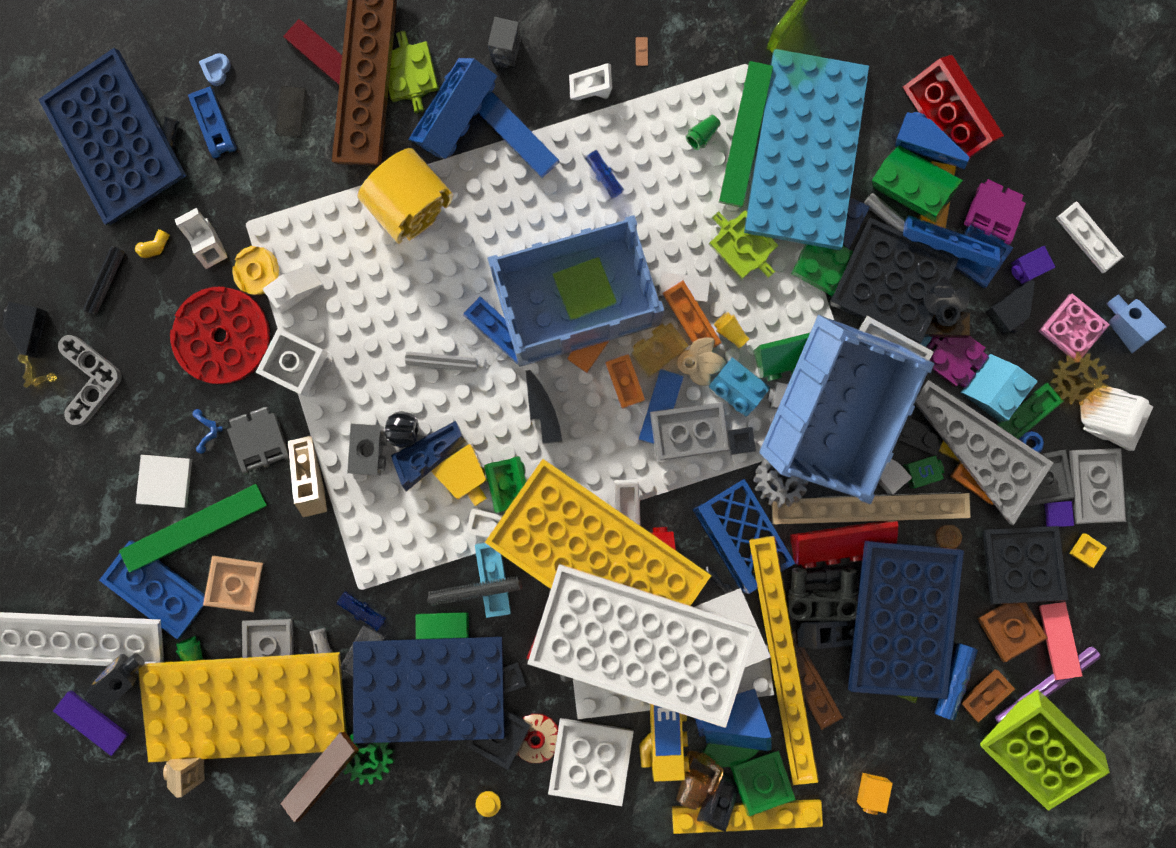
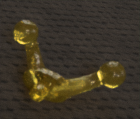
[18,354,57,388]

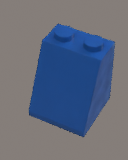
[695,689,771,751]

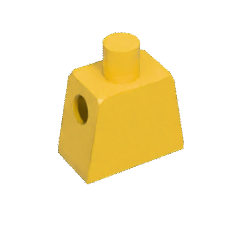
[431,444,487,506]

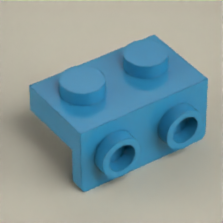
[709,357,770,417]

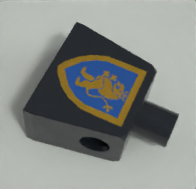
[84,653,145,713]

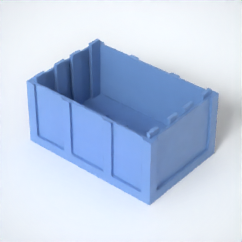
[487,215,665,367]
[759,315,934,504]

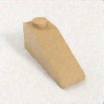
[288,436,327,517]
[163,758,205,798]

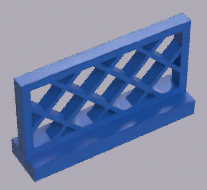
[693,479,795,594]

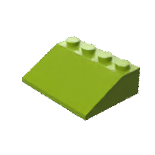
[980,689,1110,811]

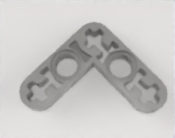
[58,335,122,426]

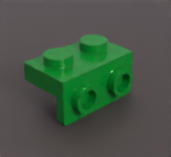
[484,456,526,513]

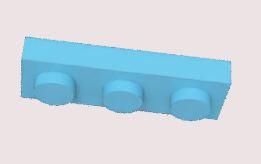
[475,542,512,618]

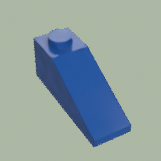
[895,112,969,169]

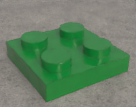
[791,244,853,296]
[731,751,796,816]

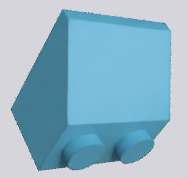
[960,354,1037,422]

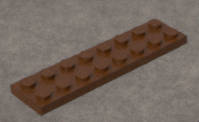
[332,0,397,166]

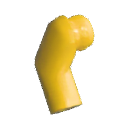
[135,229,170,258]
[639,733,652,768]

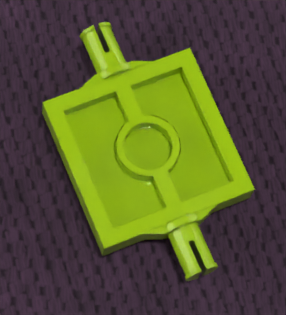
[389,31,439,113]
[708,210,778,280]

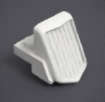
[1080,385,1153,451]

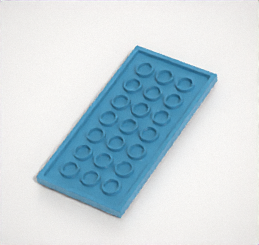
[744,49,869,250]

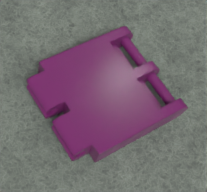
[964,179,1026,245]
[927,336,989,388]

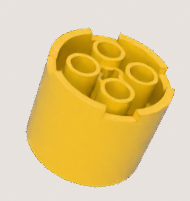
[357,148,454,244]

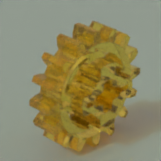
[1052,352,1109,405]

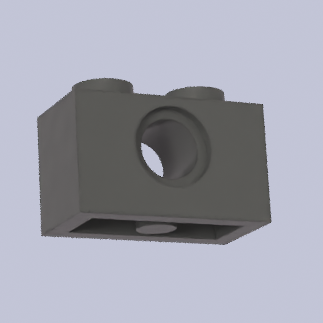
[347,424,387,475]

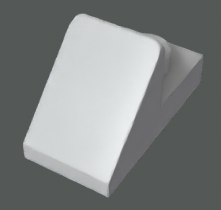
[569,63,612,101]

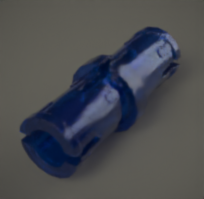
[584,150,624,199]
[336,591,386,631]

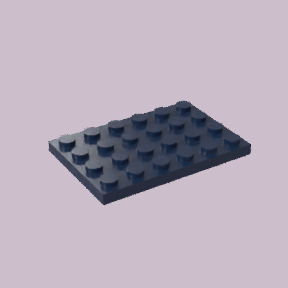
[38,48,186,226]
[848,541,964,699]
[353,637,505,743]

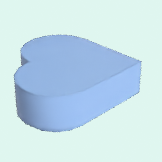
[199,53,231,86]

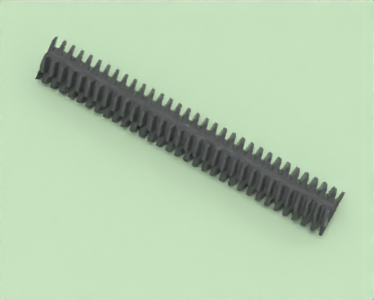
[427,575,523,606]

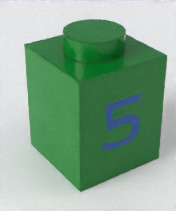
[902,456,944,488]

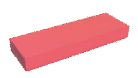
[1039,602,1082,680]

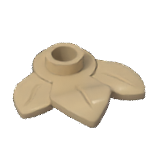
[677,337,726,385]

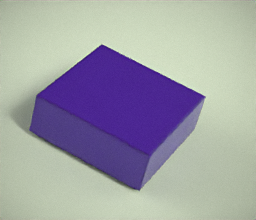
[1044,501,1074,527]

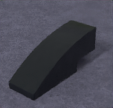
[525,370,563,445]

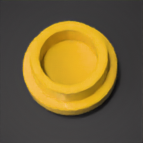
[476,791,501,817]

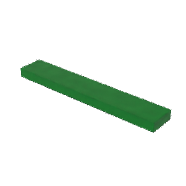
[718,61,773,208]
[119,484,268,573]

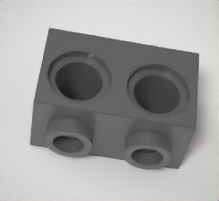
[488,17,521,68]

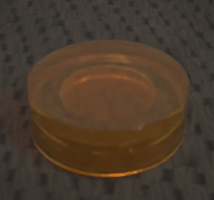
[935,525,962,549]

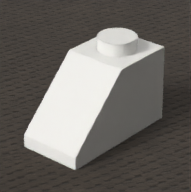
[263,265,323,313]

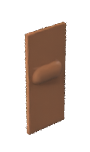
[636,37,648,66]

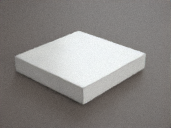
[136,455,192,508]

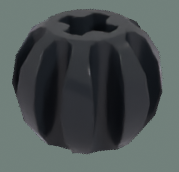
[385,411,419,448]

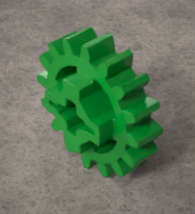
[343,734,395,785]

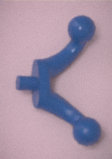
[193,409,222,454]

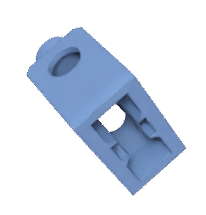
[1107,295,1166,353]

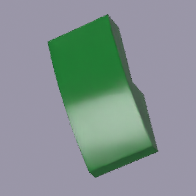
[416,613,469,639]

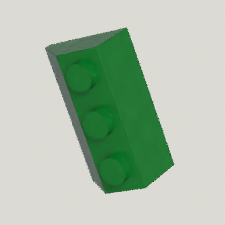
[872,146,963,223]
[753,333,810,382]

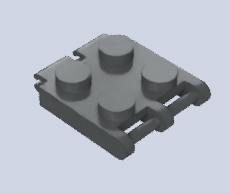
[227,406,290,475]

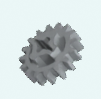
[753,459,808,508]

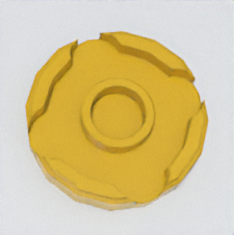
[232,246,279,295]

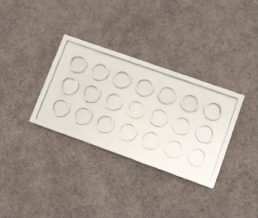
[528,564,757,728]

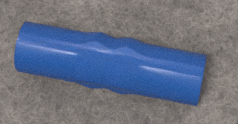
[935,643,978,721]

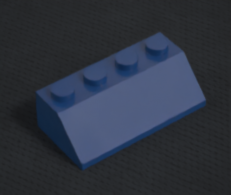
[408,58,497,159]

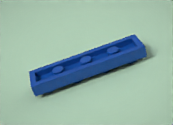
[903,215,1000,269]

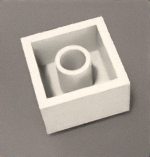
[256,328,328,397]

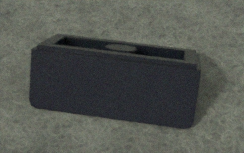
[697,773,739,832]

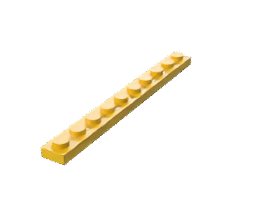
[749,536,819,785]

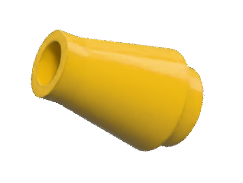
[714,312,749,348]

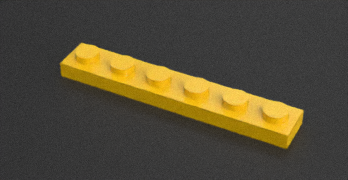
[672,799,823,834]

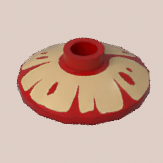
[518,714,558,763]

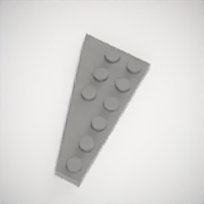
[914,380,1053,525]

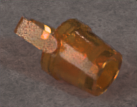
[676,751,724,810]

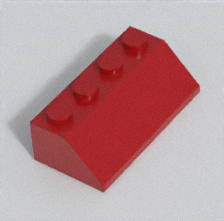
[903,55,1004,158]
[790,521,898,568]

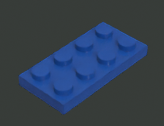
[99,540,205,639]

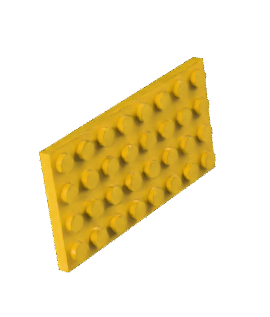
[485,459,711,606]
[139,652,347,762]

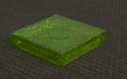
[767,0,809,53]
[553,257,617,321]

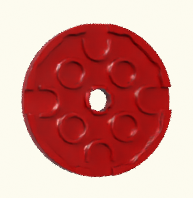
[170,287,270,384]

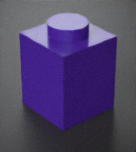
[1011,246,1055,284]

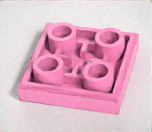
[1039,294,1110,362]

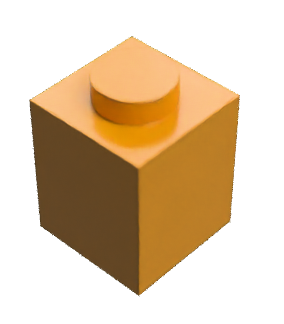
[857,773,892,815]

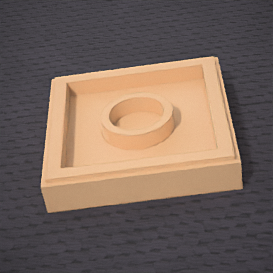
[203,556,263,612]

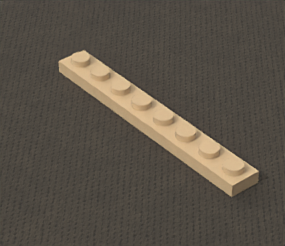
[772,493,970,524]

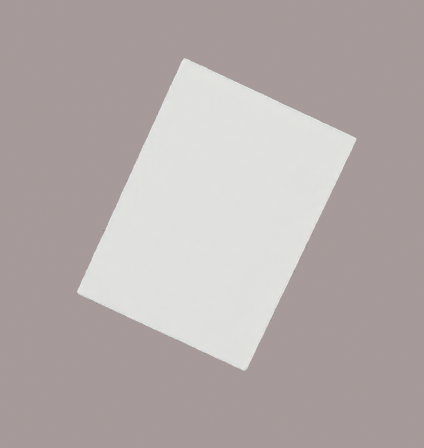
[246,64,834,590]

